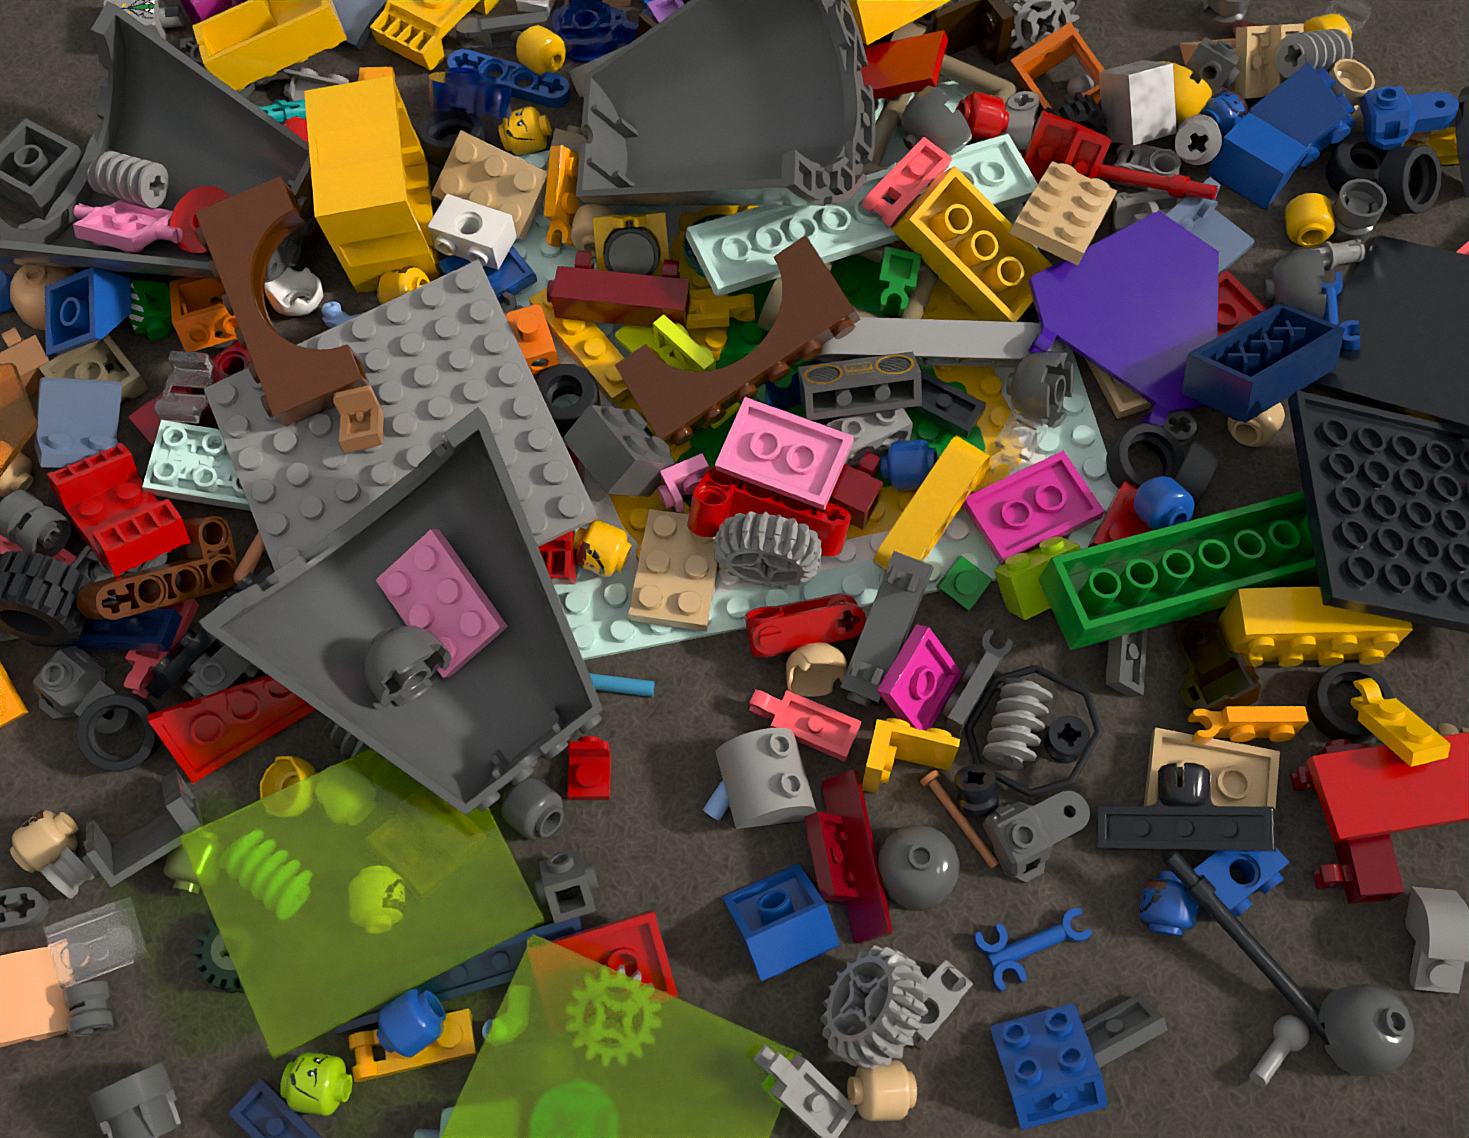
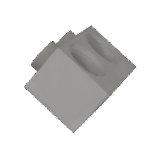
[826,408,913,470]

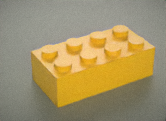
[892,166,1053,322]
[1218,586,1413,667]

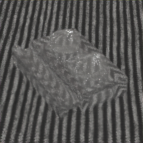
[43,896,150,989]

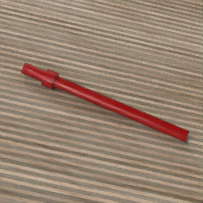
[1019,151,1217,200]

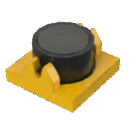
[593,212,669,277]

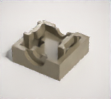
[39,334,149,402]

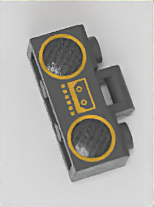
[798,351,922,420]

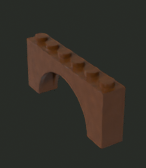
[195,176,370,427]
[615,235,861,446]

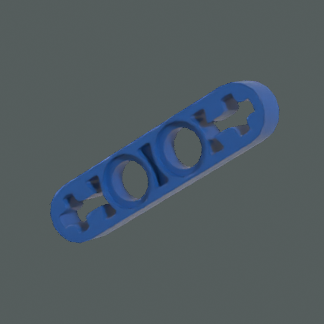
[447,49,571,108]

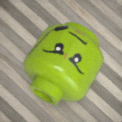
[280,1052,352,1116]

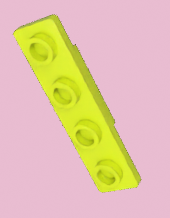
[615,315,740,428]

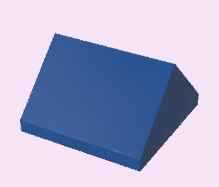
[1207,112,1310,210]

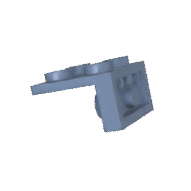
[1166,177,1254,276]
[34,377,122,468]

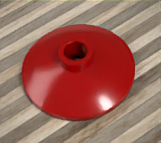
[170,186,231,255]

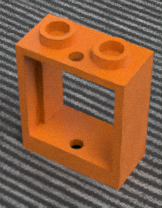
[1011,22,1105,124]
[169,277,239,354]

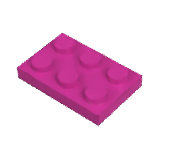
[962,450,1105,565]

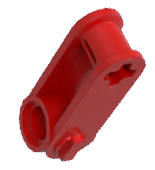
[744,593,866,657]

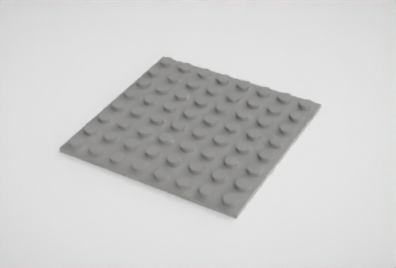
[204,259,599,571]

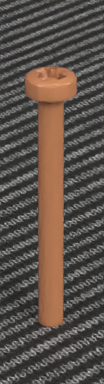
[920,770,999,869]

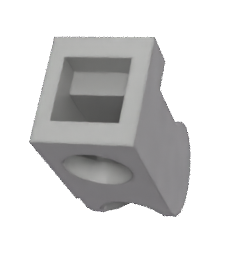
[912,960,973,1049]

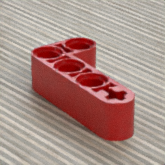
[687,467,851,556]

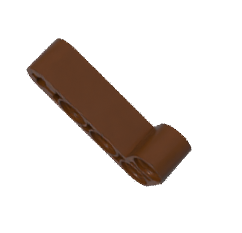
[77,516,238,620]

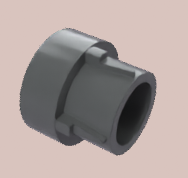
[87,1062,181,1138]

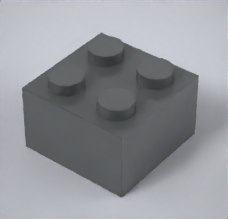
[0,118,83,219]
[563,404,677,497]

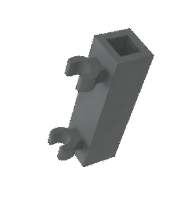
[841,551,934,707]

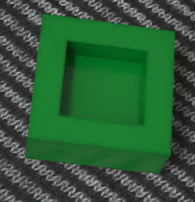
[936,556,993,611]

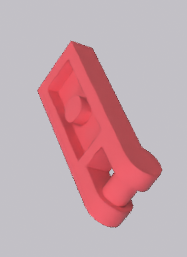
[862,137,953,228]

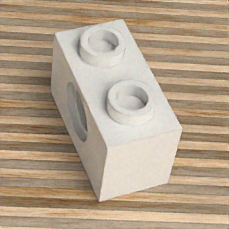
[427,194,517,270]

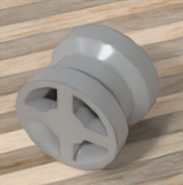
[41,846,94,899]

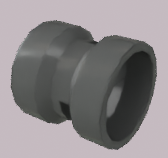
[63,981,114,1038]

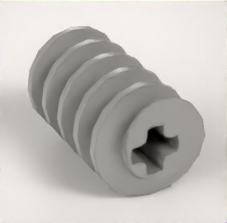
[1275,28,1354,78]
[1175,114,1221,165]
[87,151,169,209]
[982,677,1053,770]

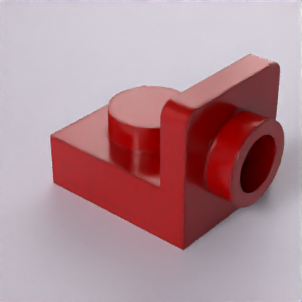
[567,736,611,800]

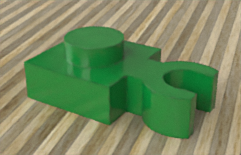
[877,246,922,316]

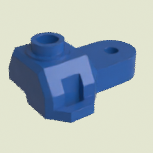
[1360,86,1459,150]

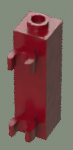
[547,250,691,329]
[828,451,883,530]
[1290,739,1404,904]

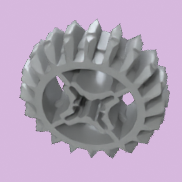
[714,511,822,588]
[820,945,930,1070]

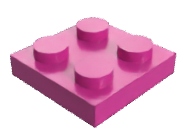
[877,624,962,731]

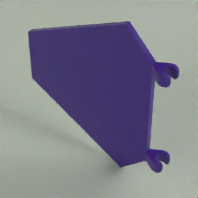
[1028,210,1219,427]

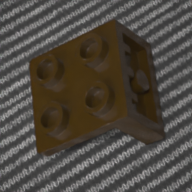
[932,0,1015,66]

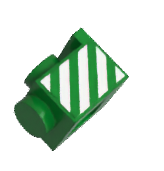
[128,280,174,340]

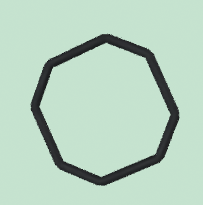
[965,665,1103,797]

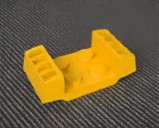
[370,0,500,71]

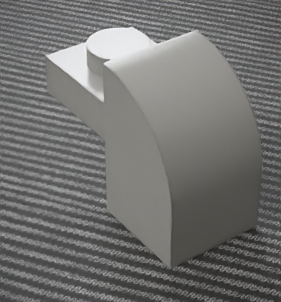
[1405,887,1469,994]

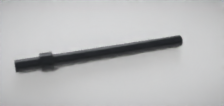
[1163,851,1330,1045]

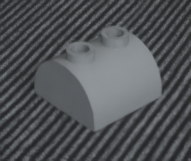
[715,728,816,829]

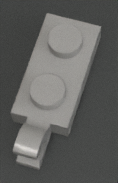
[753,1045,857,1138]

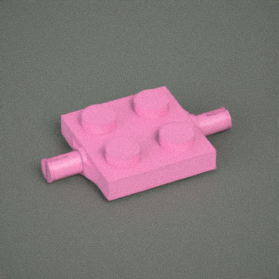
[73,199,183,253]

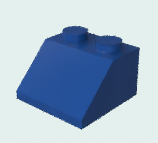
[45,267,132,357]
[722,863,840,981]

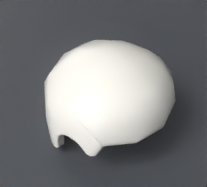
[264,265,323,316]

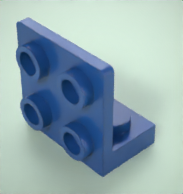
[990,1004,1108,1130]

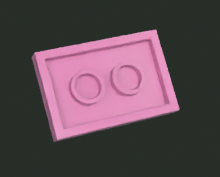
[715,397,854,510]
[376,529,508,678]

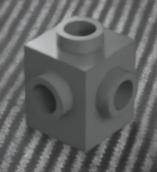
[1185,37,1241,95]
[535,850,599,924]

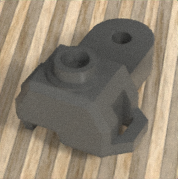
[33,645,134,736]
[982,791,1090,883]

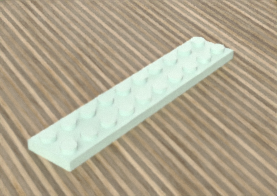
[686,134,1038,297]

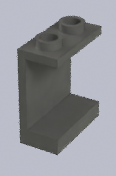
[83,770,204,887]

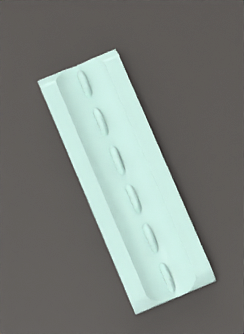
[142,420,251,511]

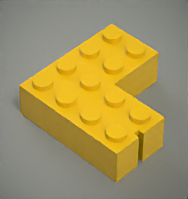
[192,0,347,91]

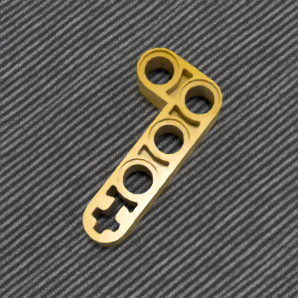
[873,436,993,571]

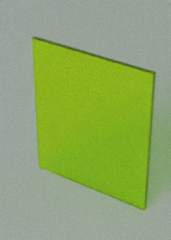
[180,748,544,1059]
[441,934,802,1138]

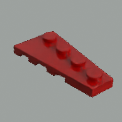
[147,675,316,784]

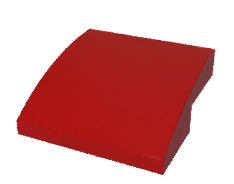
[1023,111,1111,184]

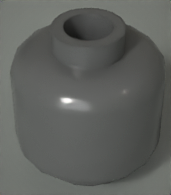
[501,778,564,840]

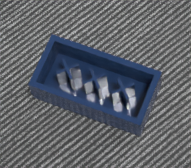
[1182,302,1345,423]

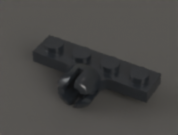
[1098,763,1276,852]

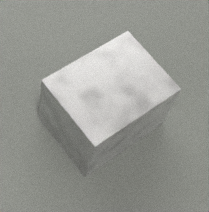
[1099,60,1177,145]

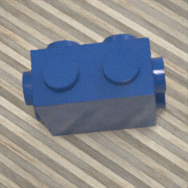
[1249,62,1357,169]

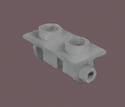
[283,67,349,101]

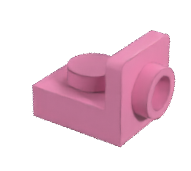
[657,454,709,514]

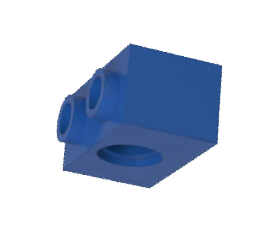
[1194,847,1290,922]

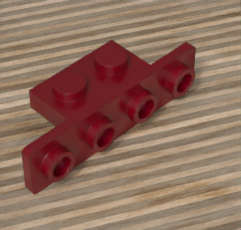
[805,770,893,944]

